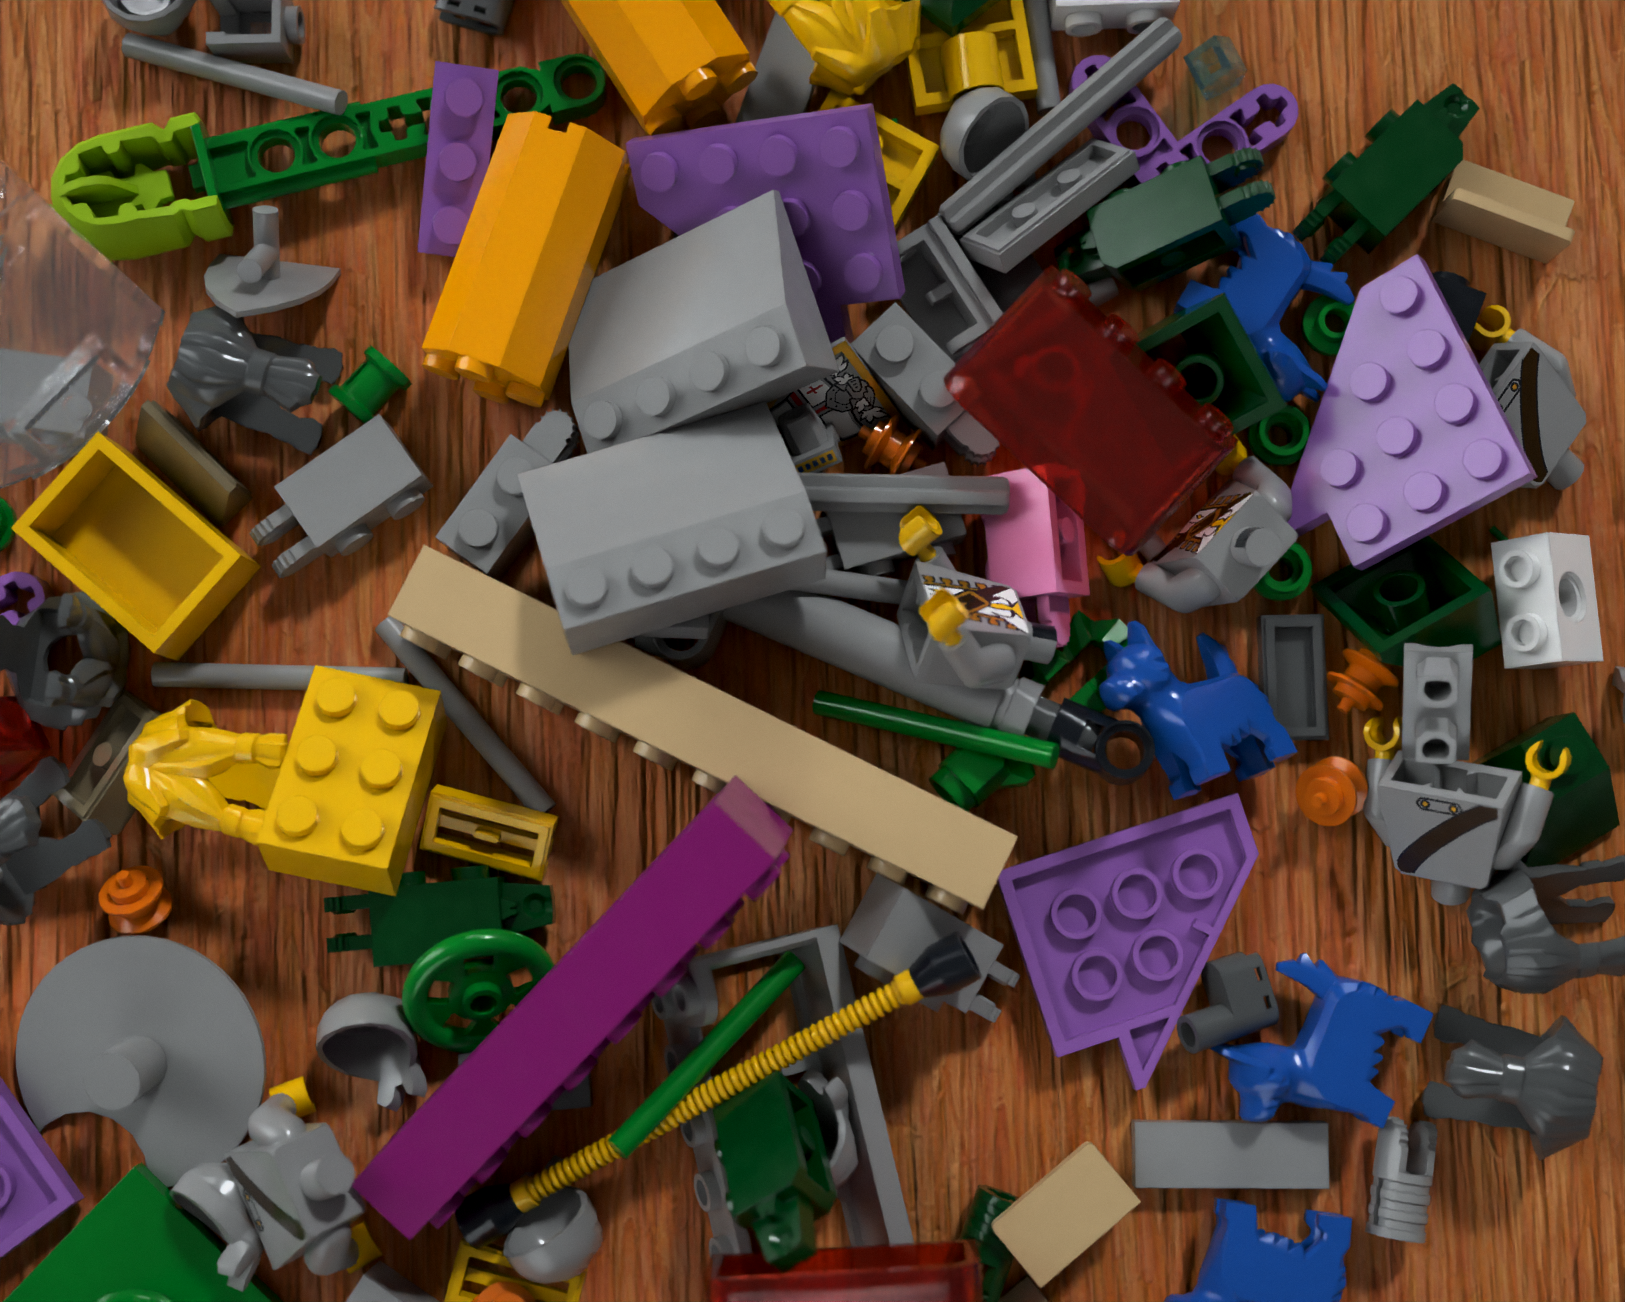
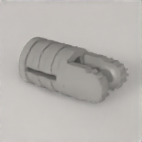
[1365,1116,1438,1243]

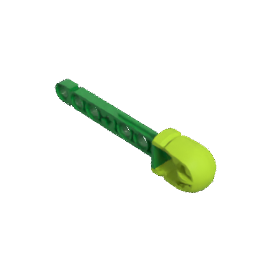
[51,54,607,261]

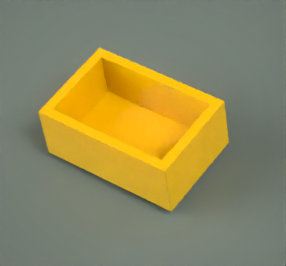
[11,432,262,661]
[256,665,447,896]

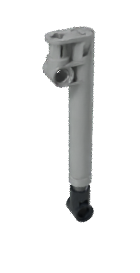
[632,590,1155,786]

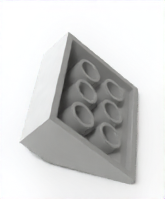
[569,189,840,454]
[517,401,827,656]

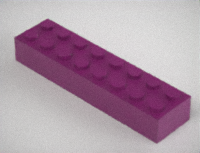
[352,775,793,1240]

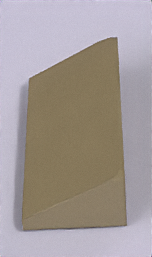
[135,400,253,527]
[52,690,163,835]

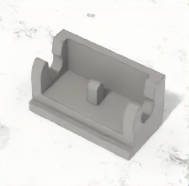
[897,214,1006,361]

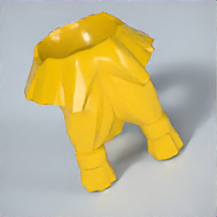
[766,0,921,95]
[123,699,288,846]

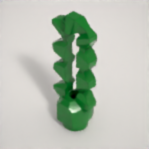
[929,610,1128,812]

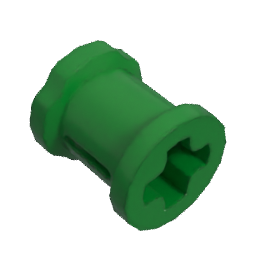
[328,345,412,424]

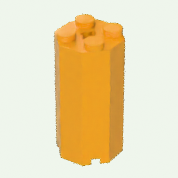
[560,0,758,136]
[421,111,631,407]

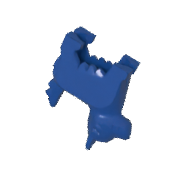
[1173,214,1355,403]
[1099,620,1298,800]
[1209,953,1433,1129]
[1164,1197,1352,1302]

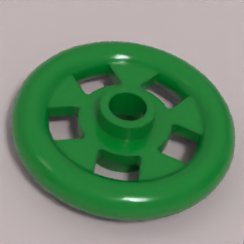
[402,928,555,1053]

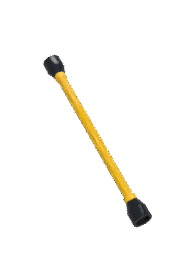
[454,931,982,1249]

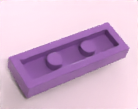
[417,61,499,257]

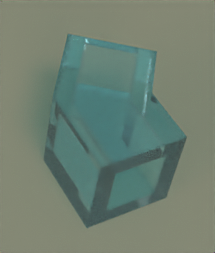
[1183,35,1247,101]

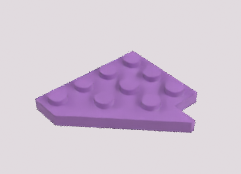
[625,103,906,344]
[1287,254,1537,571]
[997,793,1259,1091]

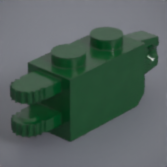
[1292,83,1480,265]
[1054,147,1276,292]
[324,865,556,967]
[712,1071,837,1273]

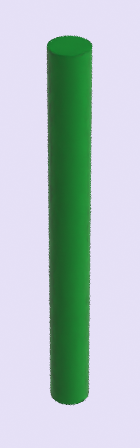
[812,690,1060,769]
[607,951,805,1159]

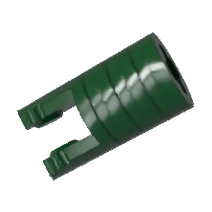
[939,1184,1019,1302]

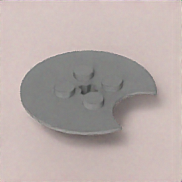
[16,935,266,1187]

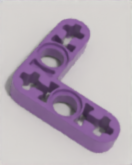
[1068,55,1298,188]

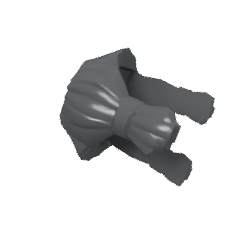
[166,306,344,455]
[0,592,131,731]
[0,756,112,926]
[1466,855,1625,994]
[1421,1004,1604,1160]

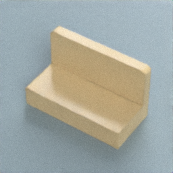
[1431,159,1575,264]
[991,1141,1141,1288]

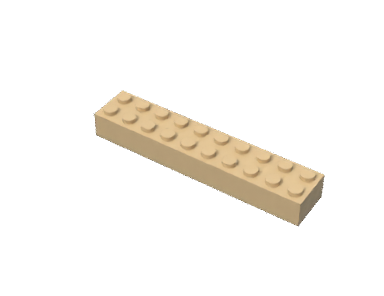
[388,545,1018,914]

